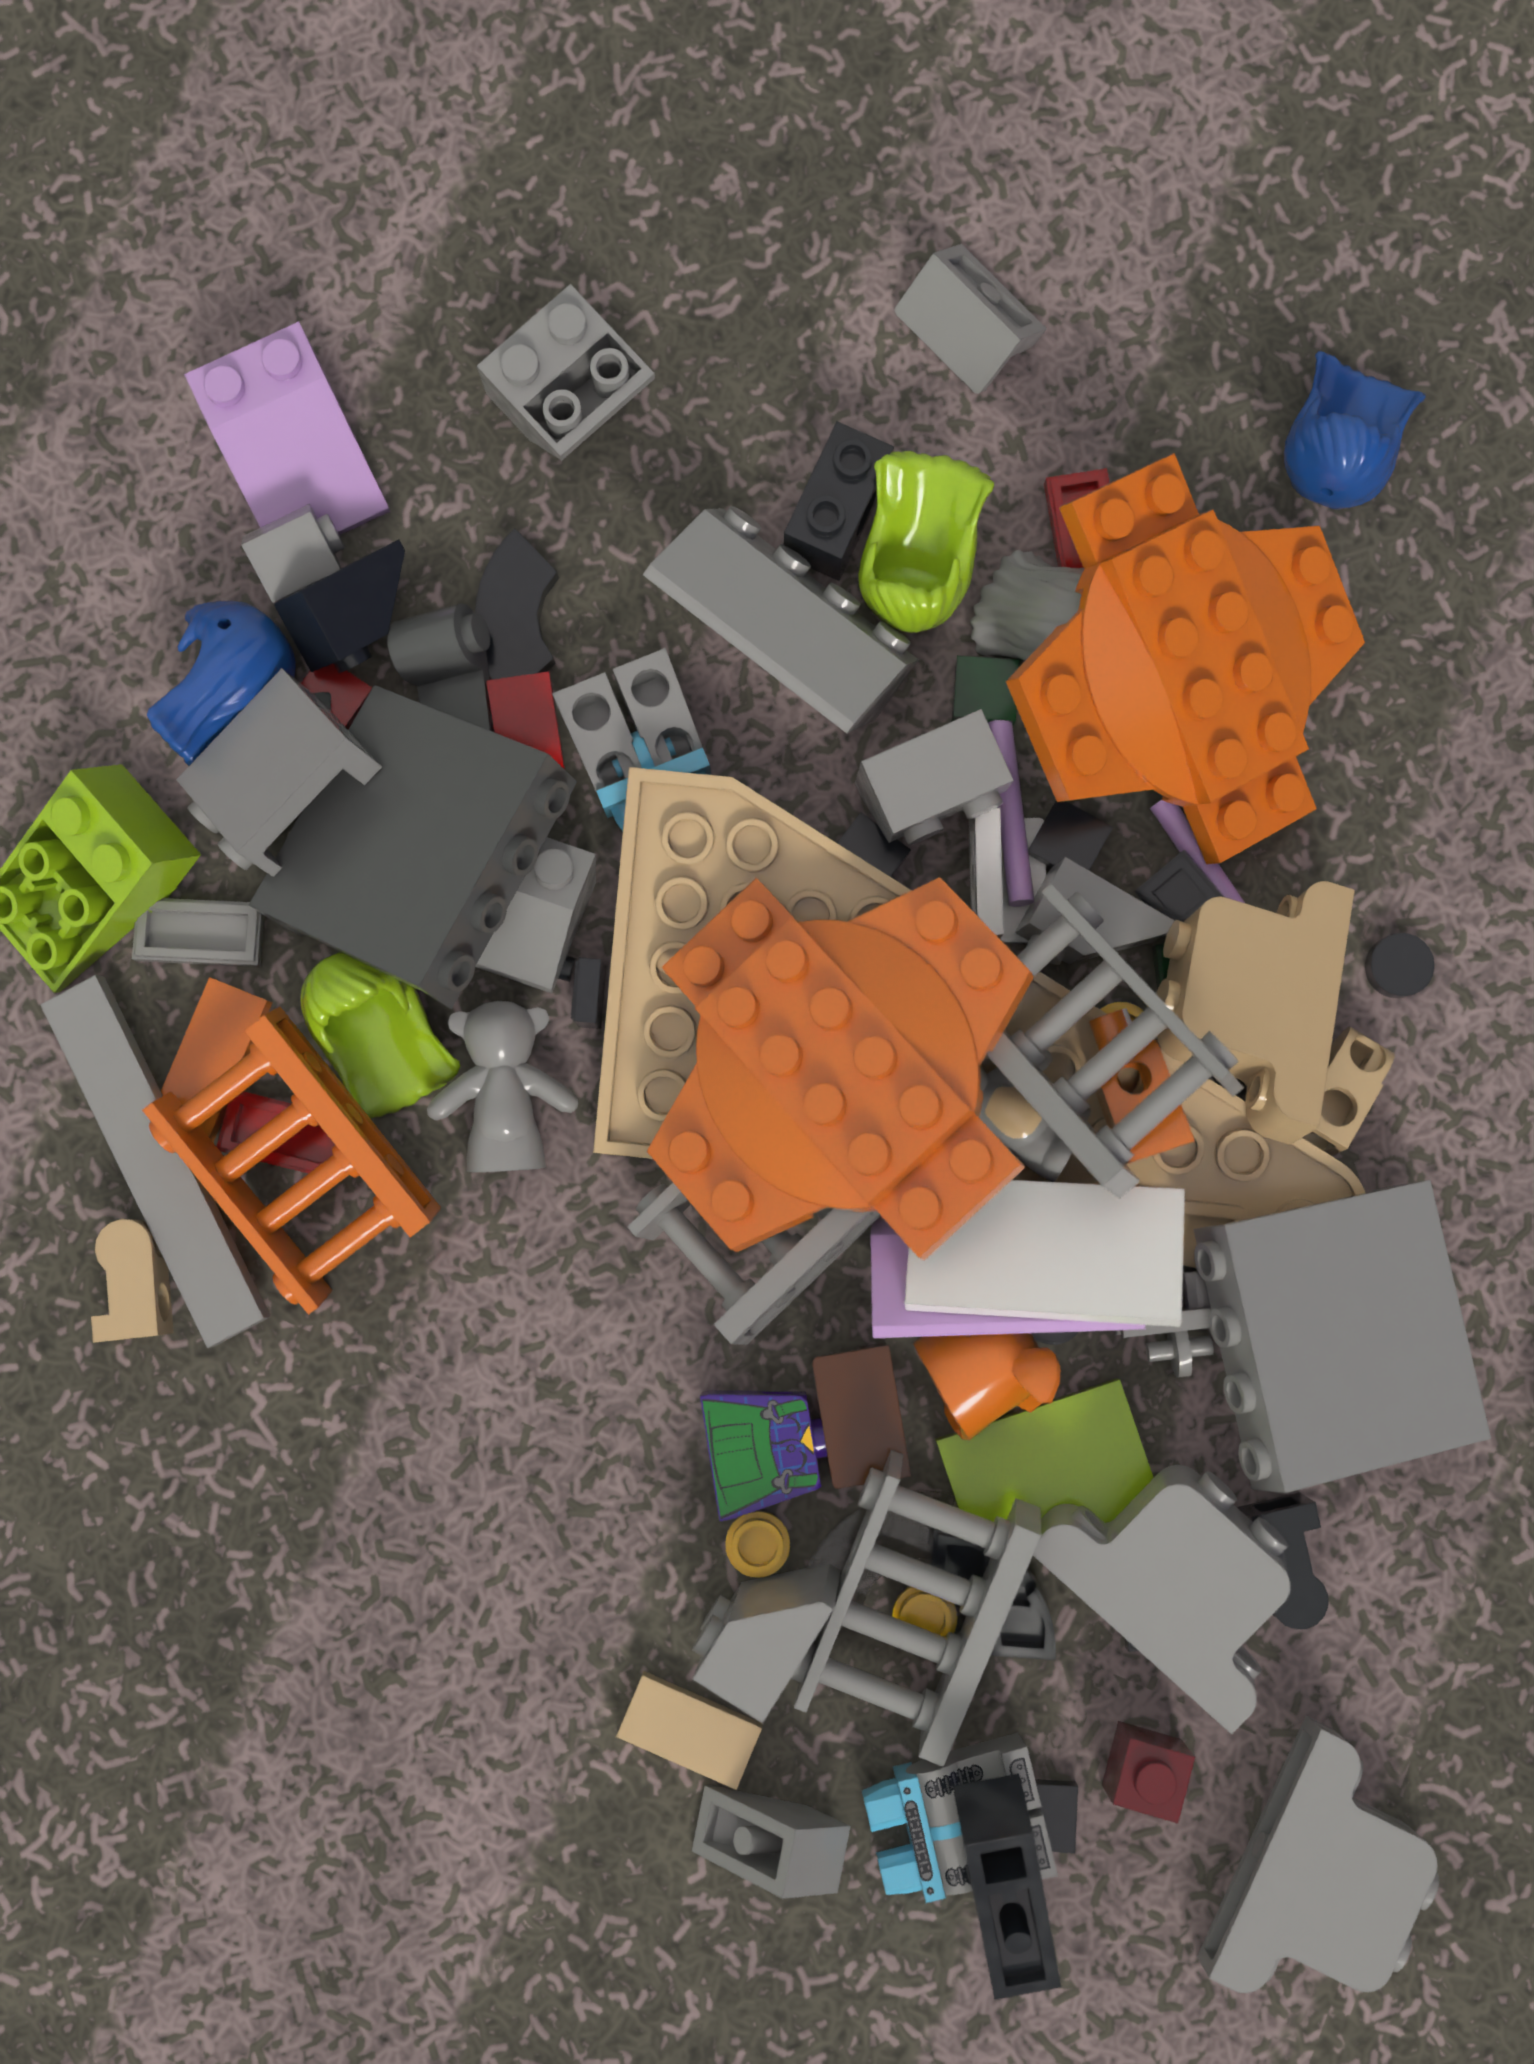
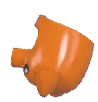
[913,1333,1061,1440]

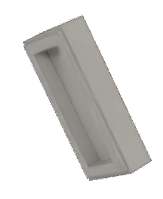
[132,898,265,967]

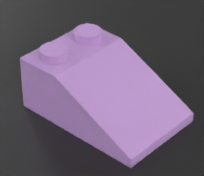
[184,322,390,535]

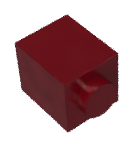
[1102,1721,1195,1824]

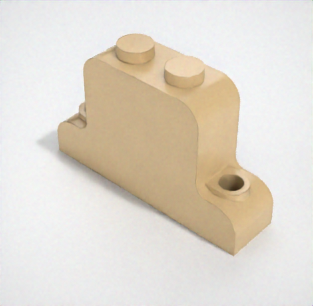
[1156,881,1355,1145]

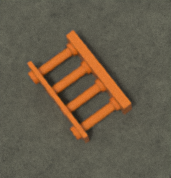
[142,1006,441,1315]

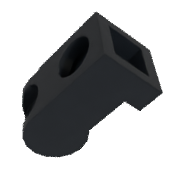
[1237,1492,1329,1630]

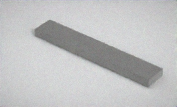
[41,975,271,1348]

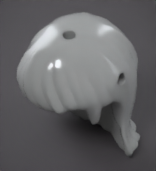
[970,550,1084,661]

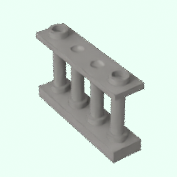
[986,883,1243,1199]
[627,1183,881,1345]
[791,1450,1041,1767]

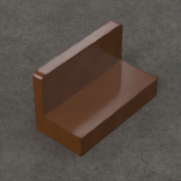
[812,1342,911,1489]

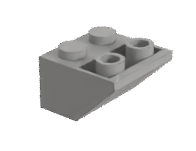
[477,284,655,461]

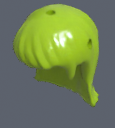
[858,450,994,633]
[300,952,461,1119]

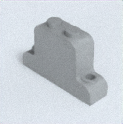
[1033,1465,1290,1734]
[1197,1715,1439,1993]

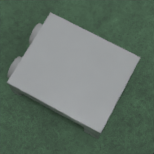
[176,668,382,877]

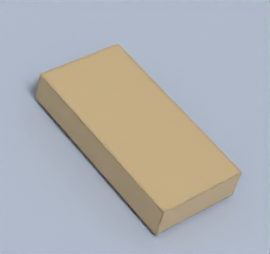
[616,1671,763,1790]

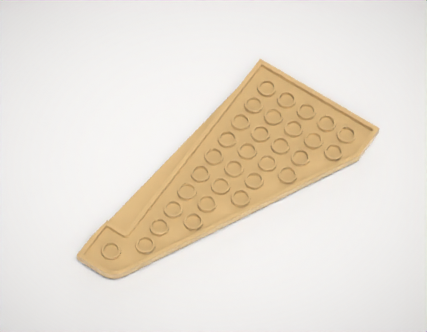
[593,767,1366,1268]

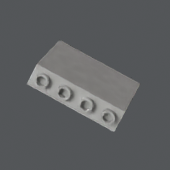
[1193,1180,1491,1493]

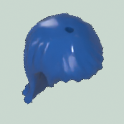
[1284,351,1426,510]
[146,601,296,766]

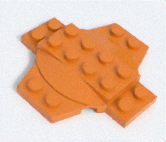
[1006,453,1365,864]
[647,877,1034,1261]

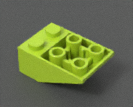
[0,764,201,993]

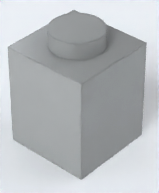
[241,504,345,603]

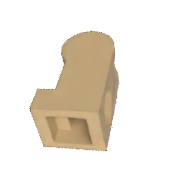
[1303,1027,1395,1156]
[91,1219,174,1343]

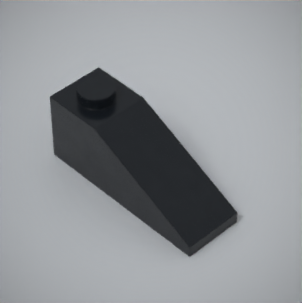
[953,1773,1061,2000]

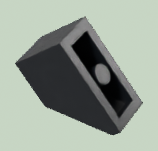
[274,539,405,673]

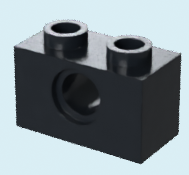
[784,421,894,581]

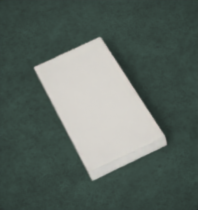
[904,1180,1185,1327]

